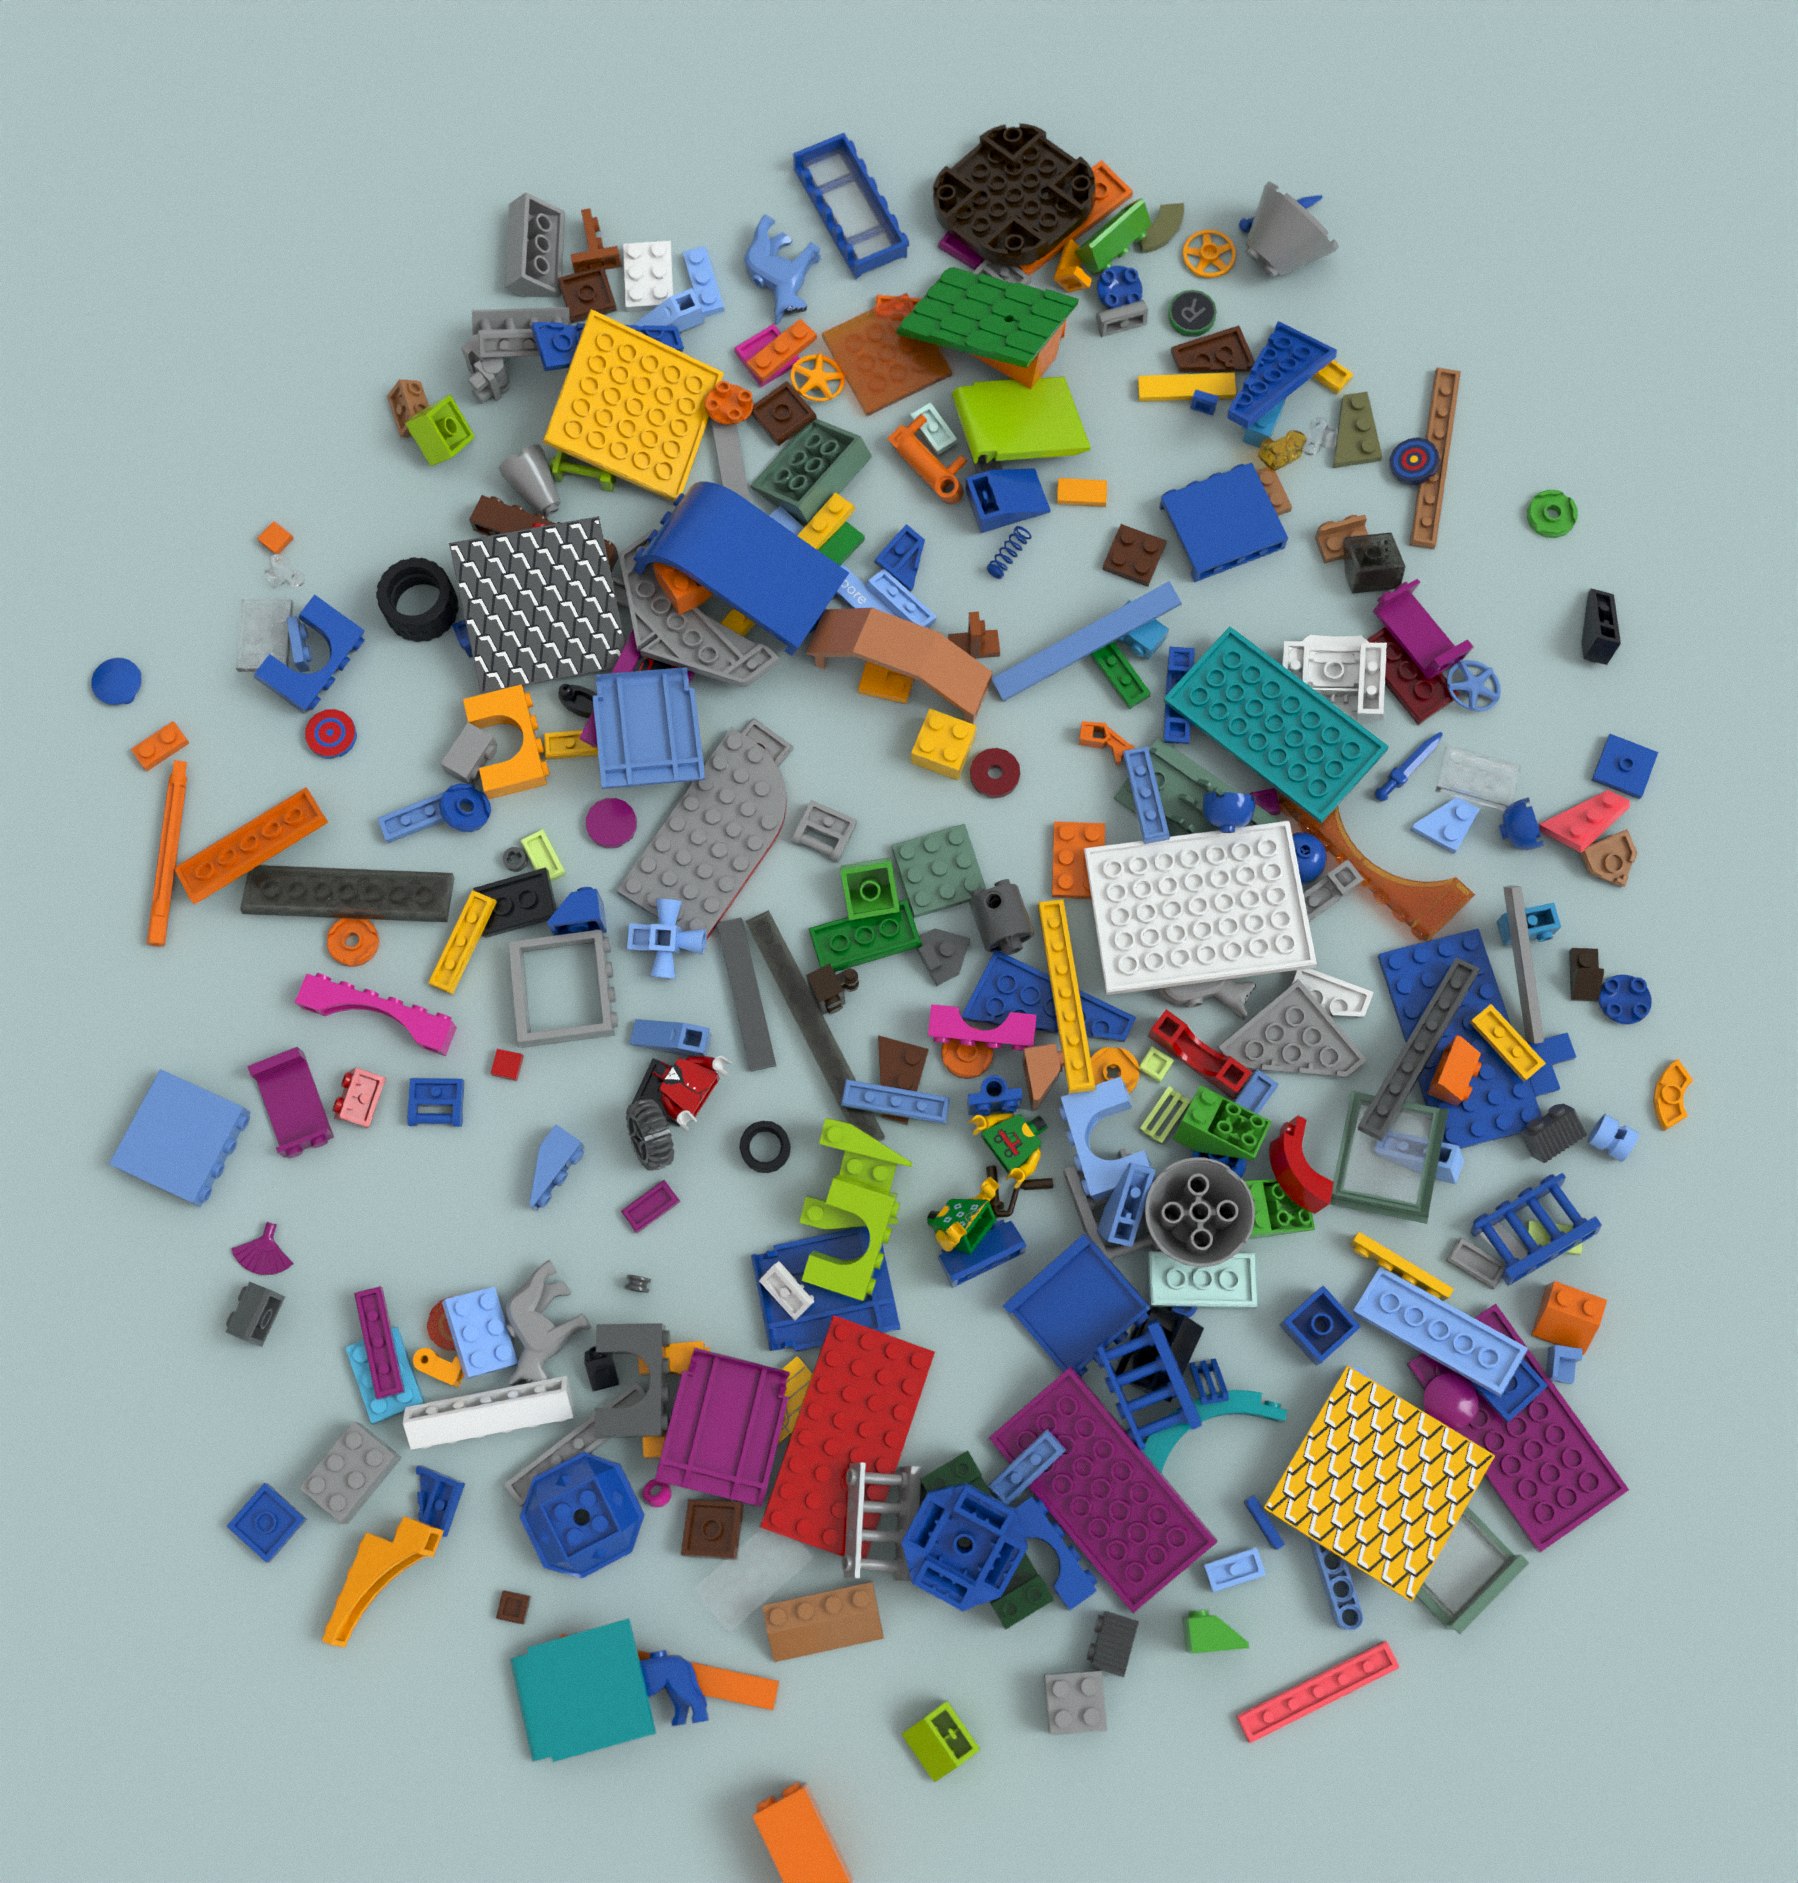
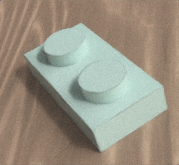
[910,402,957,456]

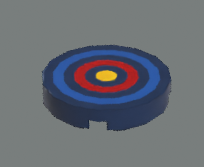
[1390,437,1440,485]

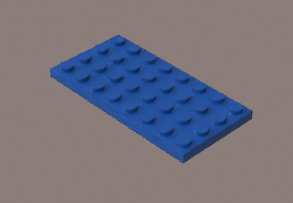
[1377,929,1542,1149]

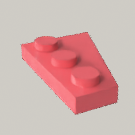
[1539,790,1630,853]

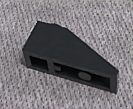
[1581,588,1621,665]

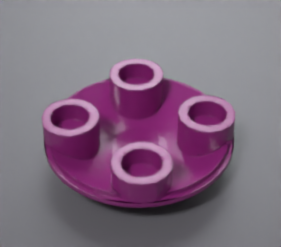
[1423,1374,1479,1429]

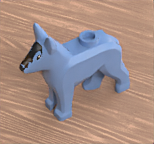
[744,214,821,325]

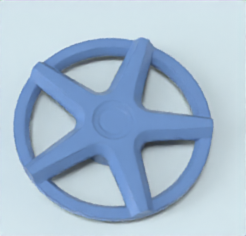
[1447,660,1501,711]

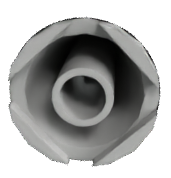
[499,444,561,516]

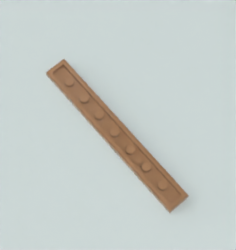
[1410,367,1461,550]

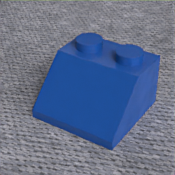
[548,887,607,936]

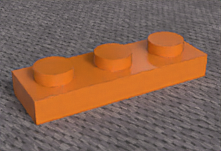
[747,318,817,383]

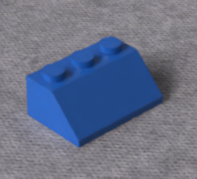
[938,1220,1027,1288]

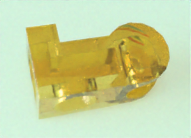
[1257,430,1307,472]

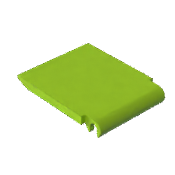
[951,376,1091,464]

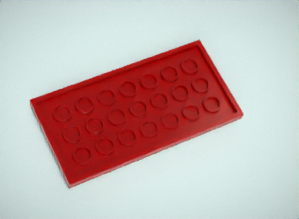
[759,1315,935,1558]

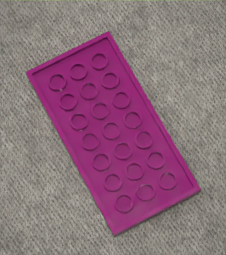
[1406,1304,1629,1552]
[989,1366,1218,1613]

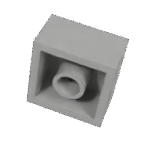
[1044,1670,1107,1735]

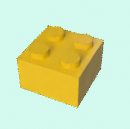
[911,708,977,780]

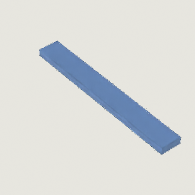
[991,581,1182,701]

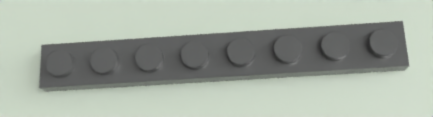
[1358,957,1480,1142]

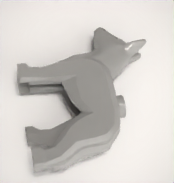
[1158,979,1256,1020]
[506,1260,592,1386]

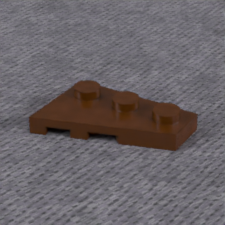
[1171,326,1255,372]
[878,1035,929,1125]

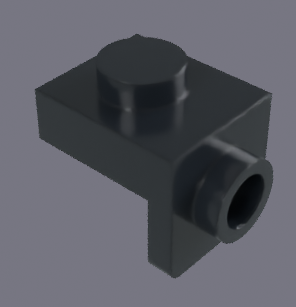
[584,1346,619,1392]

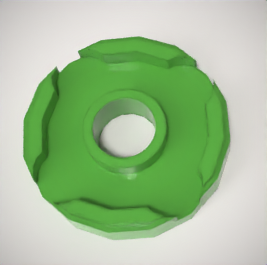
[1527,490,1578,538]

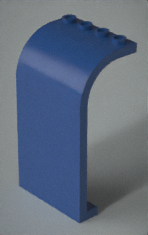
[633,481,849,656]

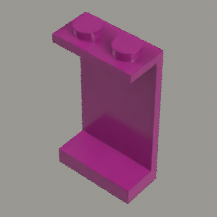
[1373,579,1474,680]
[247,1047,334,1158]

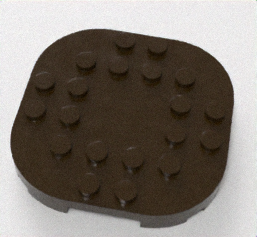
[933,123,1096,266]

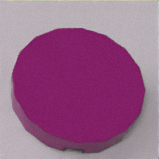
[586,798,637,848]

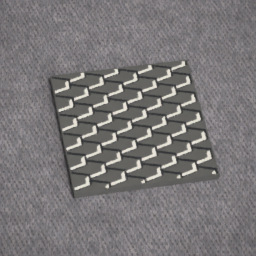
[449,516,625,694]

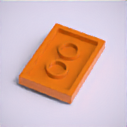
[1052,821,1105,899]

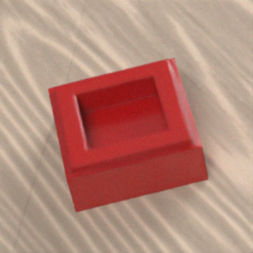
[490,1049,524,1081]

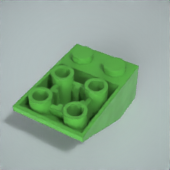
[1173,1085,1272,1160]
[1245,1179,1315,1239]

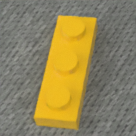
[1469,1004,1546,1082]

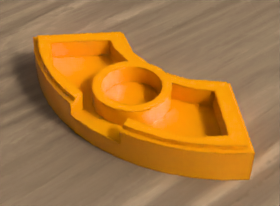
[1653,1059,1694,1131]

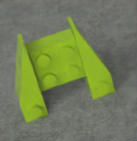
[799,1117,912,1229]

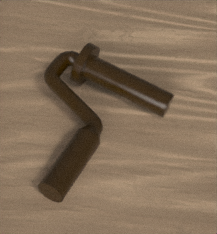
[986,1166,1053,1217]

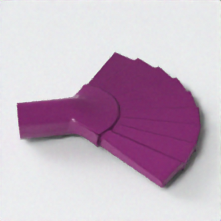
[231,1222,294,1275]

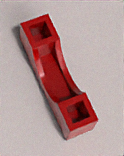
[1148,1009,1252,1099]

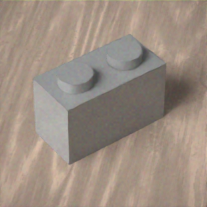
[440,722,497,785]

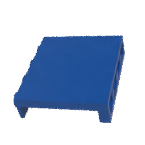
[1159,463,1288,582]
[1003,1233,1151,1377]

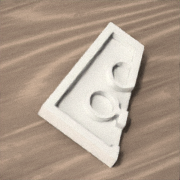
[1292,968,1374,1017]

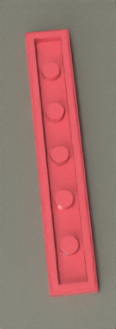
[1236,1641,1400,1743]

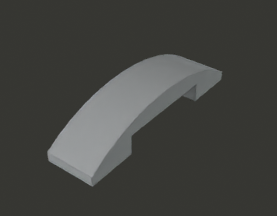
[1303,859,1364,922]

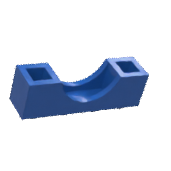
[1015,1496,1098,1611]

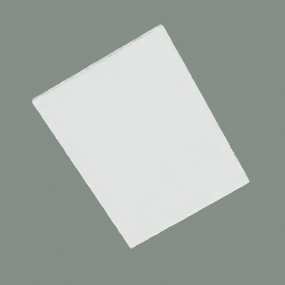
[1084,821,1317,995]

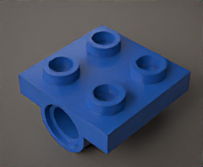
[967,1075,1023,1116]

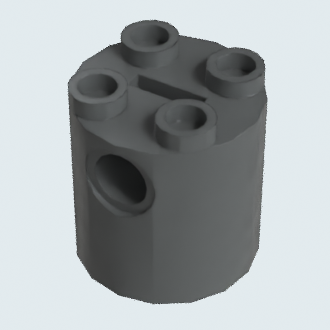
[969,879,1034,956]

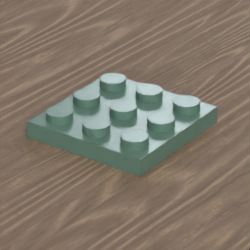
[892,823,987,918]

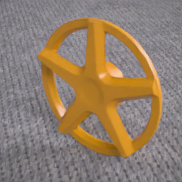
[1182,230,1236,278]
[791,353,844,402]

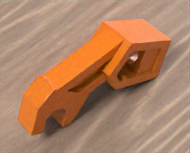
[1078,721,1135,765]

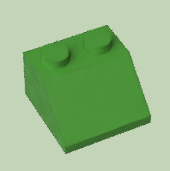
[840,857,900,920]
[1182,1610,1249,1654]

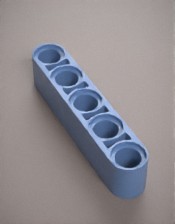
[1308,1537,1363,1630]

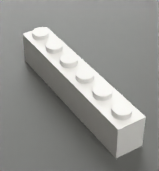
[403,1376,574,1450]

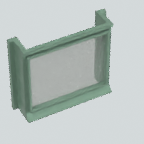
[1331,1091,1449,1224]
[1416,1506,1529,1634]

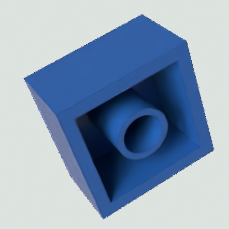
[1279,1285,1361,1366]

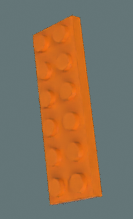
[1017,160,1133,276]
[174,787,328,905]

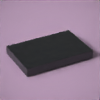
[473,867,557,938]

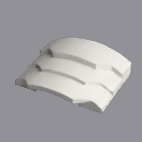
[1283,635,1387,723]

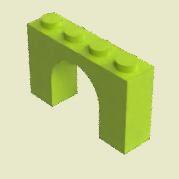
[801,1174,900,1301]

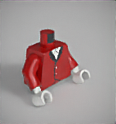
[653,1056,732,1131]

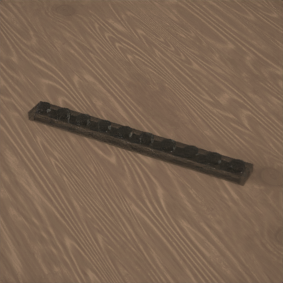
[746,910,885,1141]

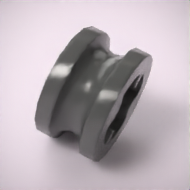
[503,847,528,872]
[625,1275,651,1293]

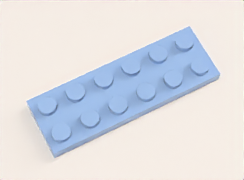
[1353,1266,1528,1397]

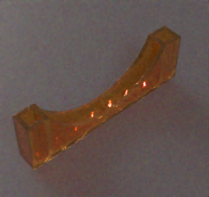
[1278,794,1475,942]

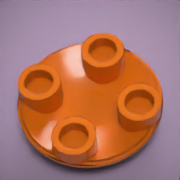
[705,381,753,425]

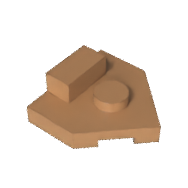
[1579,829,1637,887]

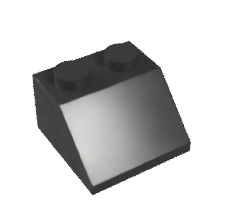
[226,1282,285,1347]

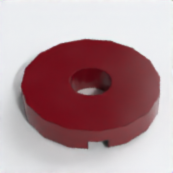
[970,748,1021,798]

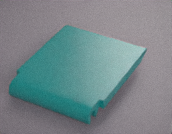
[510,1618,656,1762]

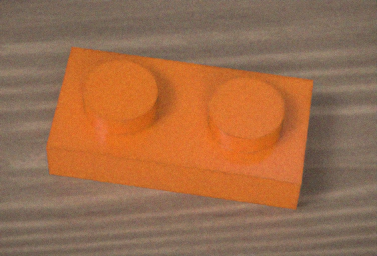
[131,721,189,771]

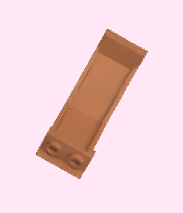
[805,608,992,724]

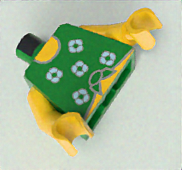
[927,1177,1000,1254]

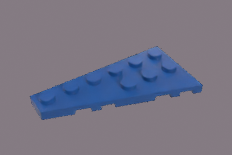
[1227,321,1337,428]
[961,949,1136,1042]

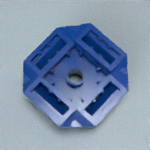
[520,1451,645,1578]
[901,1483,1028,1611]

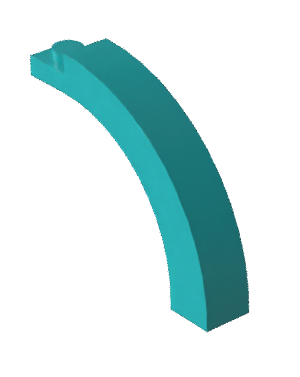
[1142,1390,1287,1473]

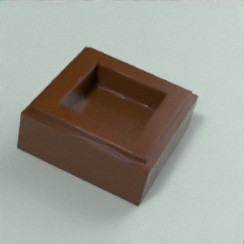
[496,1590,531,1624]

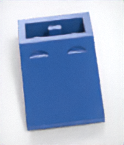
[965,468,1051,533]

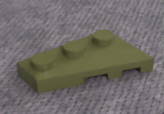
[1333,392,1382,468]

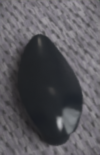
[558,684,597,718]

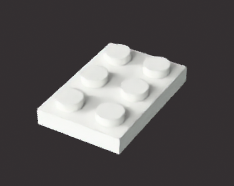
[623,241,674,312]

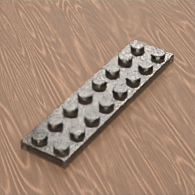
[240,865,455,922]

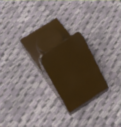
[1569,948,1604,1002]

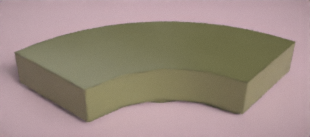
[1140,203,1184,253]

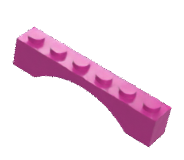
[295,973,457,1056]

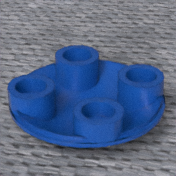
[1097,265,1142,309]
[91,658,142,705]
[1598,975,1652,1025]

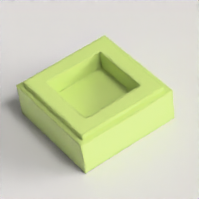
[1139,1046,1174,1083]

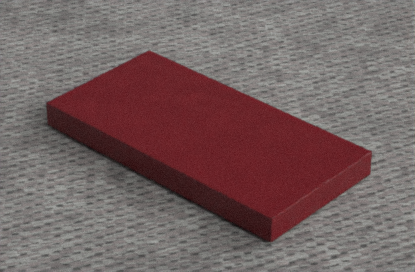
[1367,627,1459,725]

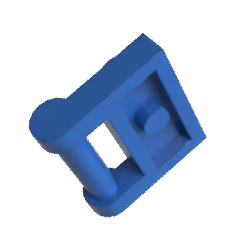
[407,1078,464,1127]

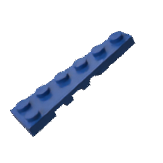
[531,322,684,371]

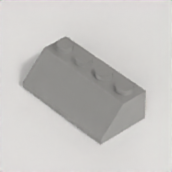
[504,192,564,297]

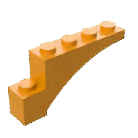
[322,1516,444,1647]

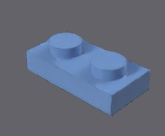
[287,616,312,673]

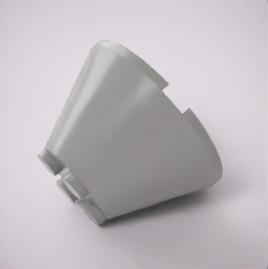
[1245,182,1339,277]
[1145,1158,1255,1267]

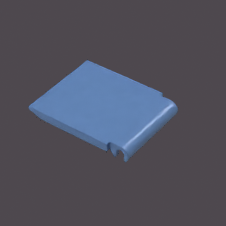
[593,667,705,789]

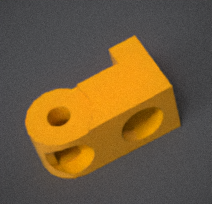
[413,1348,464,1388]

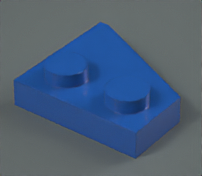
[874,524,925,592]
[416,1466,465,1537]

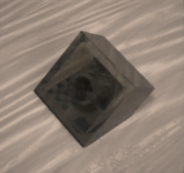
[1343,532,1406,594]

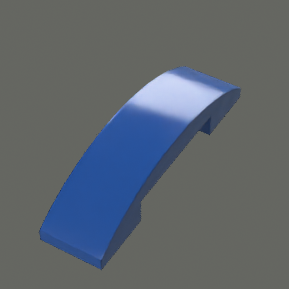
[1164,646,1195,744]

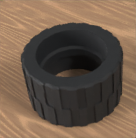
[376,557,459,642]

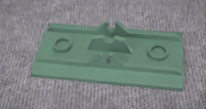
[1114,737,1281,837]

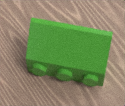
[1074,198,1151,274]

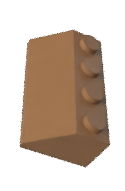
[762,1582,884,1662]

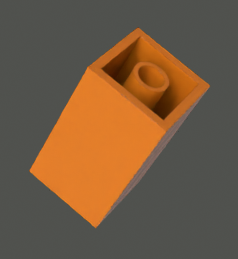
[752,1781,853,1883]

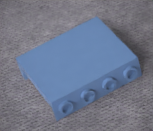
[109,1069,251,1207]

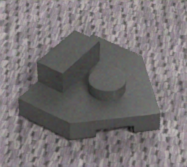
[916,928,970,986]

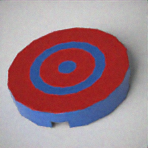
[305,709,357,759]

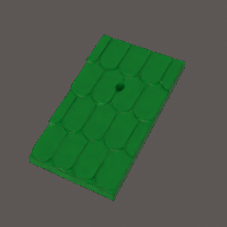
[896,267,1079,389]

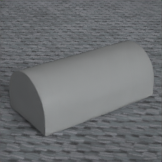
[1096,300,1148,337]

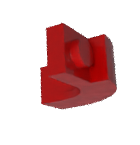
[1269,1115,1334,1214]

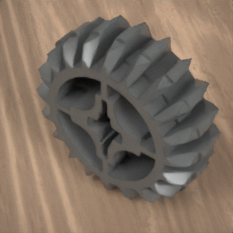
[626,1099,674,1171]

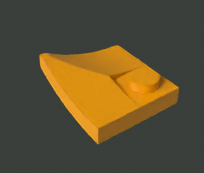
[858,661,915,704]

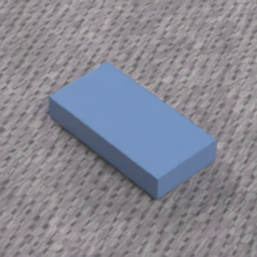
[1234,1069,1279,1114]

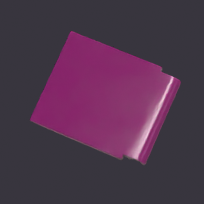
[654,1347,790,1507]

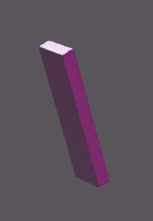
[354,1286,405,1400]

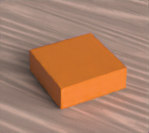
[257,521,294,556]

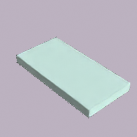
[1147,1251,1257,1308]

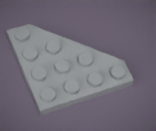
[1217,979,1367,1077]

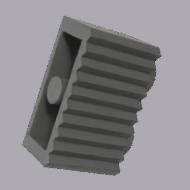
[1520,1103,1587,1163]
[1087,1611,1139,1677]

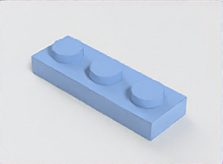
[683,246,725,317]
[866,569,937,628]

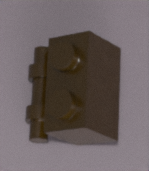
[806,964,859,1015]

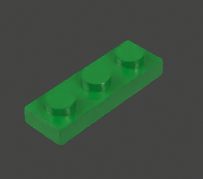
[1090,642,1151,709]

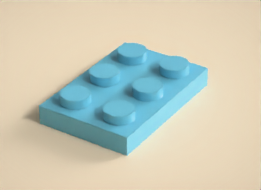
[345,1327,425,1424]

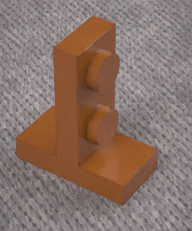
[570,208,622,273]
[948,611,1000,659]

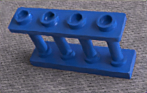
[1470,1173,1602,1286]
[1094,1318,1202,1450]

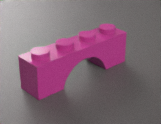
[928,1004,1036,1051]

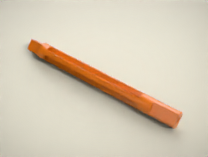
[146,760,187,947]

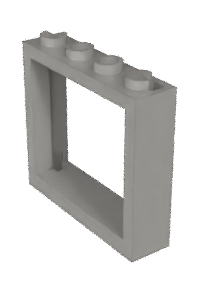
[508,930,618,1048]

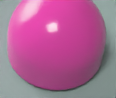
[643,1479,672,1507]

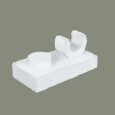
[759,1261,815,1320]

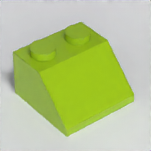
[405,394,475,466]

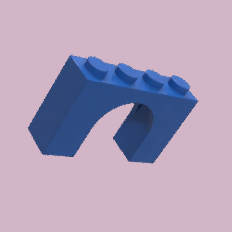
[253,594,365,713]

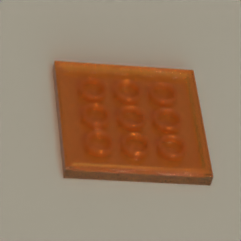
[822,293,952,416]

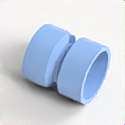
[1588,1114,1639,1162]

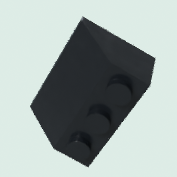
[1115,1306,1204,1403]

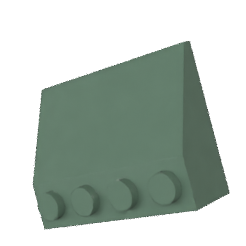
[751,419,872,525]

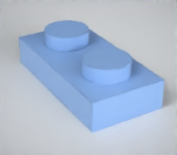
[1203,1548,1266,1592]

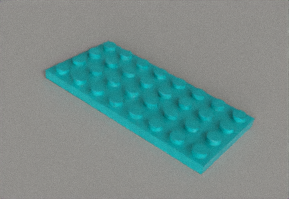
[1164,626,1389,824]

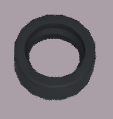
[739,1121,791,1173]

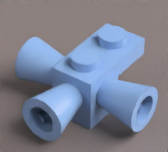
[627,899,707,979]

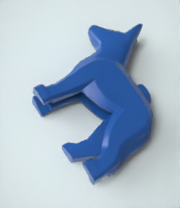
[639,1650,709,1726]

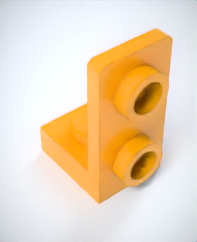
[1053,239,1092,293]

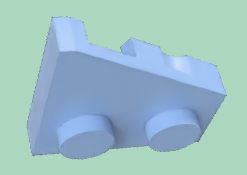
[1411,797,1480,854]

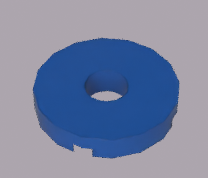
[439,783,491,832]

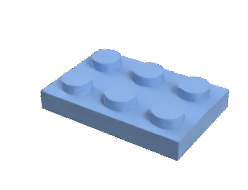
[442,1287,518,1380]

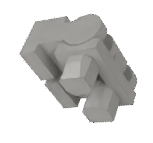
[461,334,510,404]

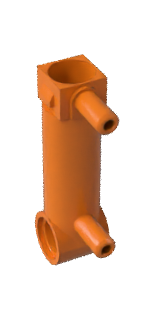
[887,414,967,504]

